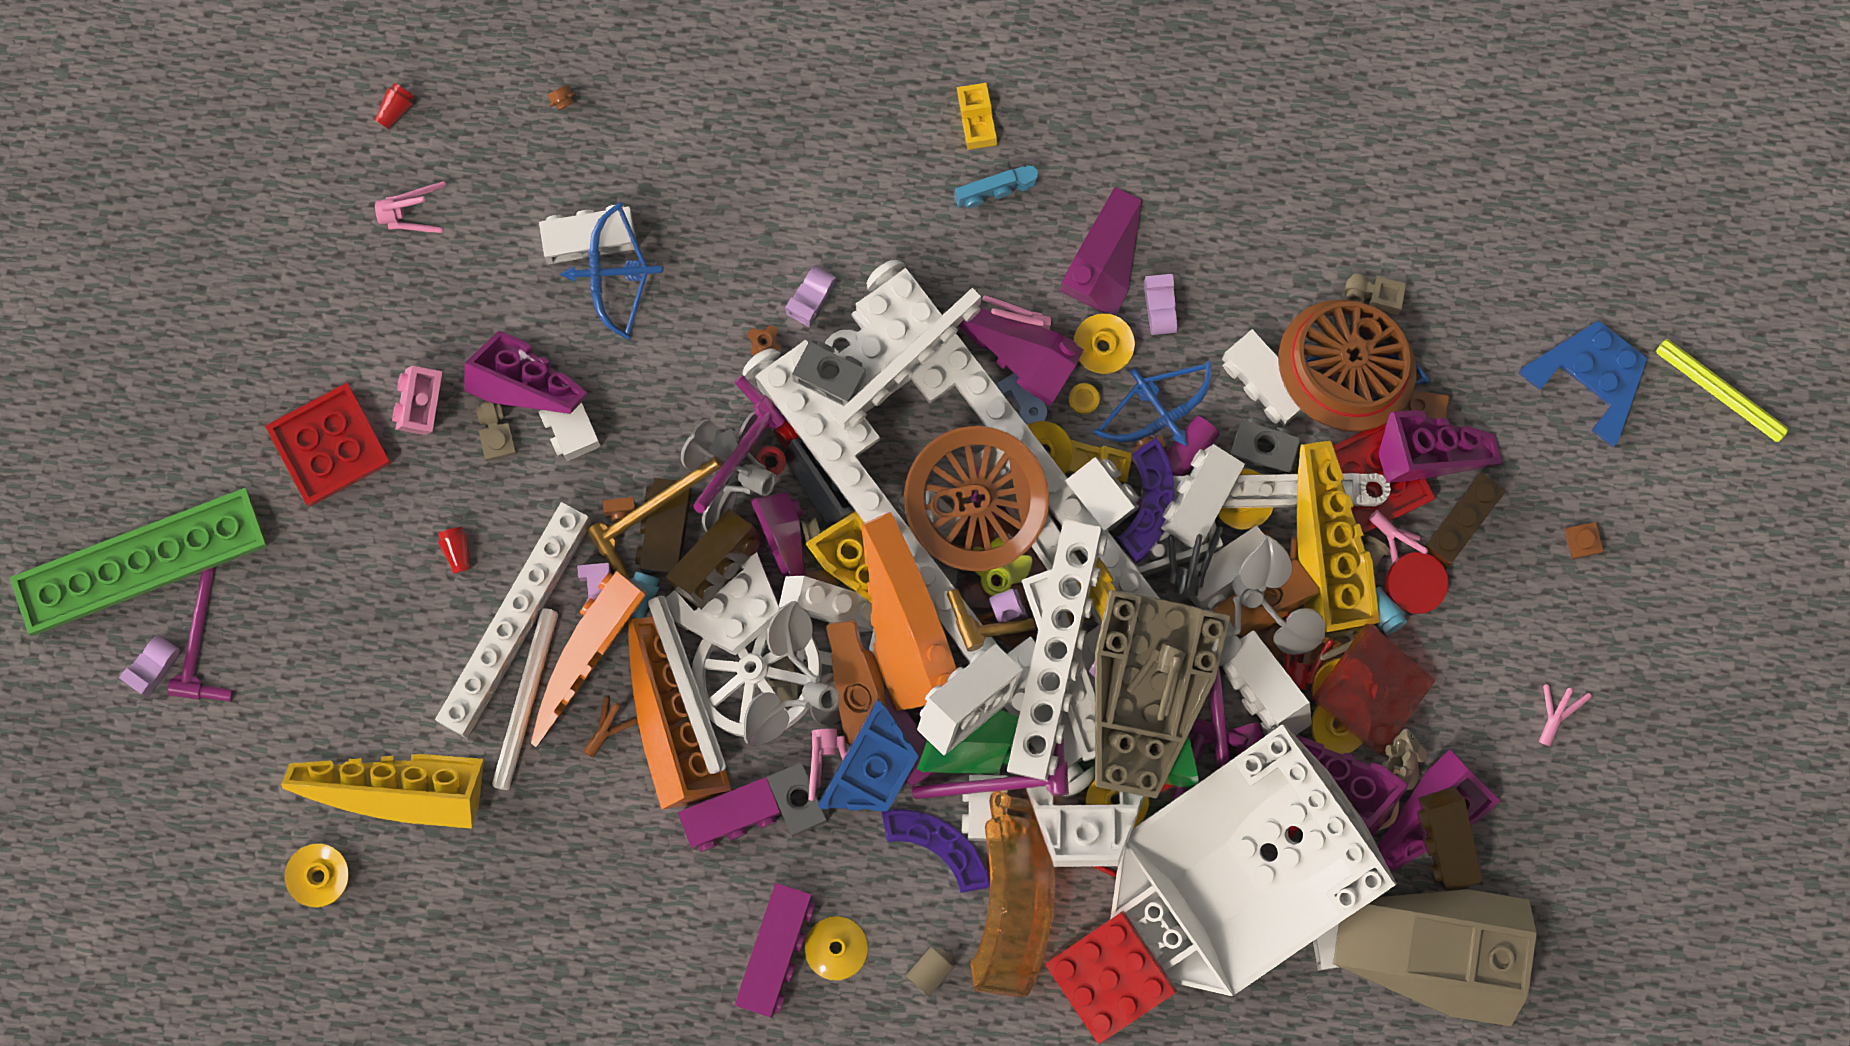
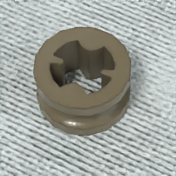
[800,517,820,542]

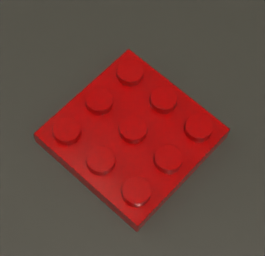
[265,383,391,507]
[1333,423,1436,535]
[1045,911,1177,1045]

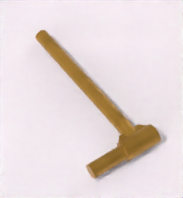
[587,456,723,577]
[947,589,1096,652]

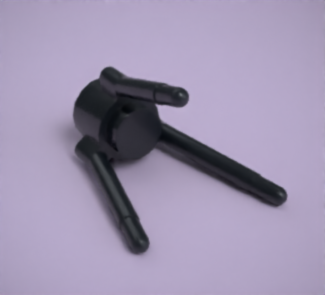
[1168,526,1222,596]

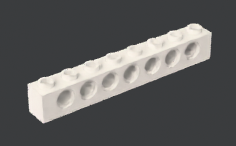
[435,502,592,739]
[1007,520,1107,781]

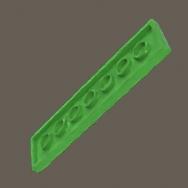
[9,488,268,636]

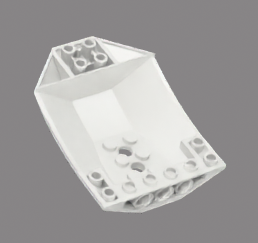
[1110,724,1397,996]

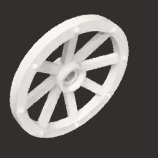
[692,628,822,737]

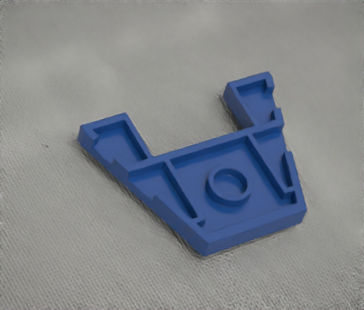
[1518,320,1647,447]

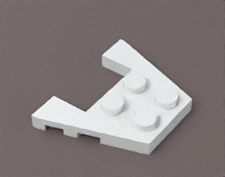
[666,552,780,655]
[1026,786,1145,867]

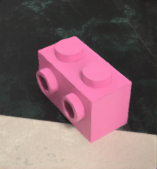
[392,366,442,435]

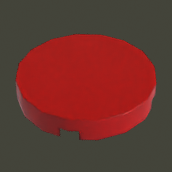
[1386,552,1448,614]

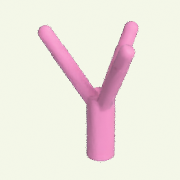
[1369,510,1428,564]
[1539,684,1592,747]

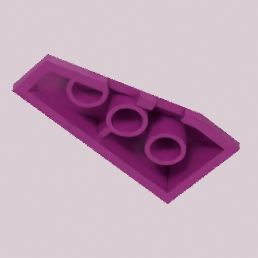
[958,308,1084,406]
[1296,735,1408,836]

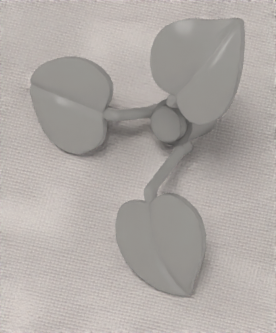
[681,411,776,532]
[1219,535,1325,666]
[744,601,841,745]

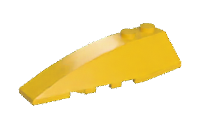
[1297,441,1380,632]
[281,754,484,829]

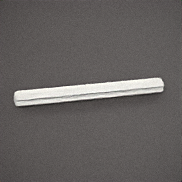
[648,596,726,774]
[492,608,558,790]

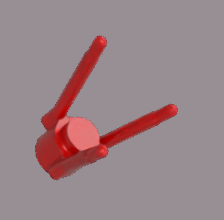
[1283,613,1333,690]

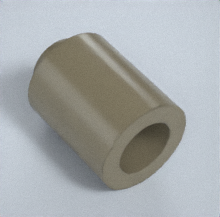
[905,946,954,997]

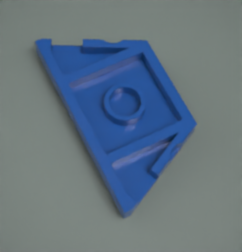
[818,699,919,811]

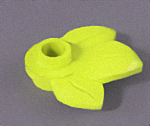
[973,537,1032,596]

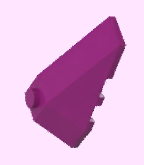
[1060,187,1142,316]
[464,330,587,414]
[1379,410,1503,483]
[751,492,805,581]
[1377,750,1500,872]

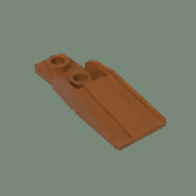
[1210,560,1320,636]
[826,620,887,745]

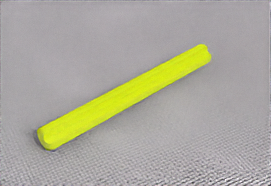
[1656,339,1788,442]

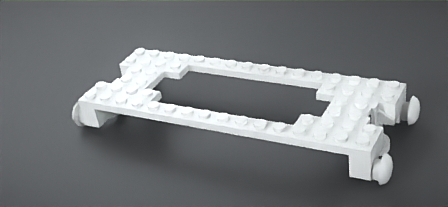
[742,259,1210,798]

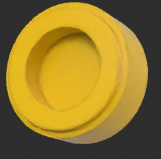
[1069,383,1100,415]

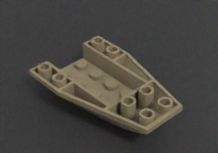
[1095,590,1230,798]
[1333,889,1537,1027]

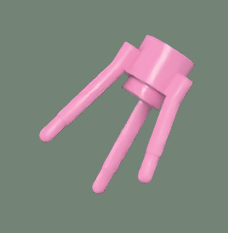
[375,181,447,233]
[983,295,1051,330]
[809,729,847,801]

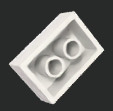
[1065,457,1140,531]
[1222,630,1312,736]
[917,644,1023,756]

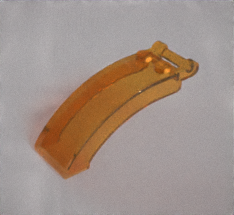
[971,791,1055,998]

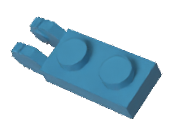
[954,165,1038,209]

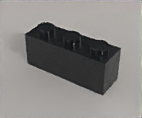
[784,437,855,527]

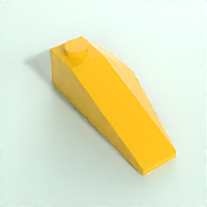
[806,511,872,603]

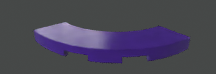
[1117,437,1175,565]
[881,809,992,893]

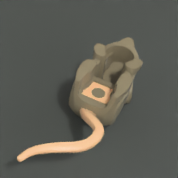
[1379,729,1427,830]

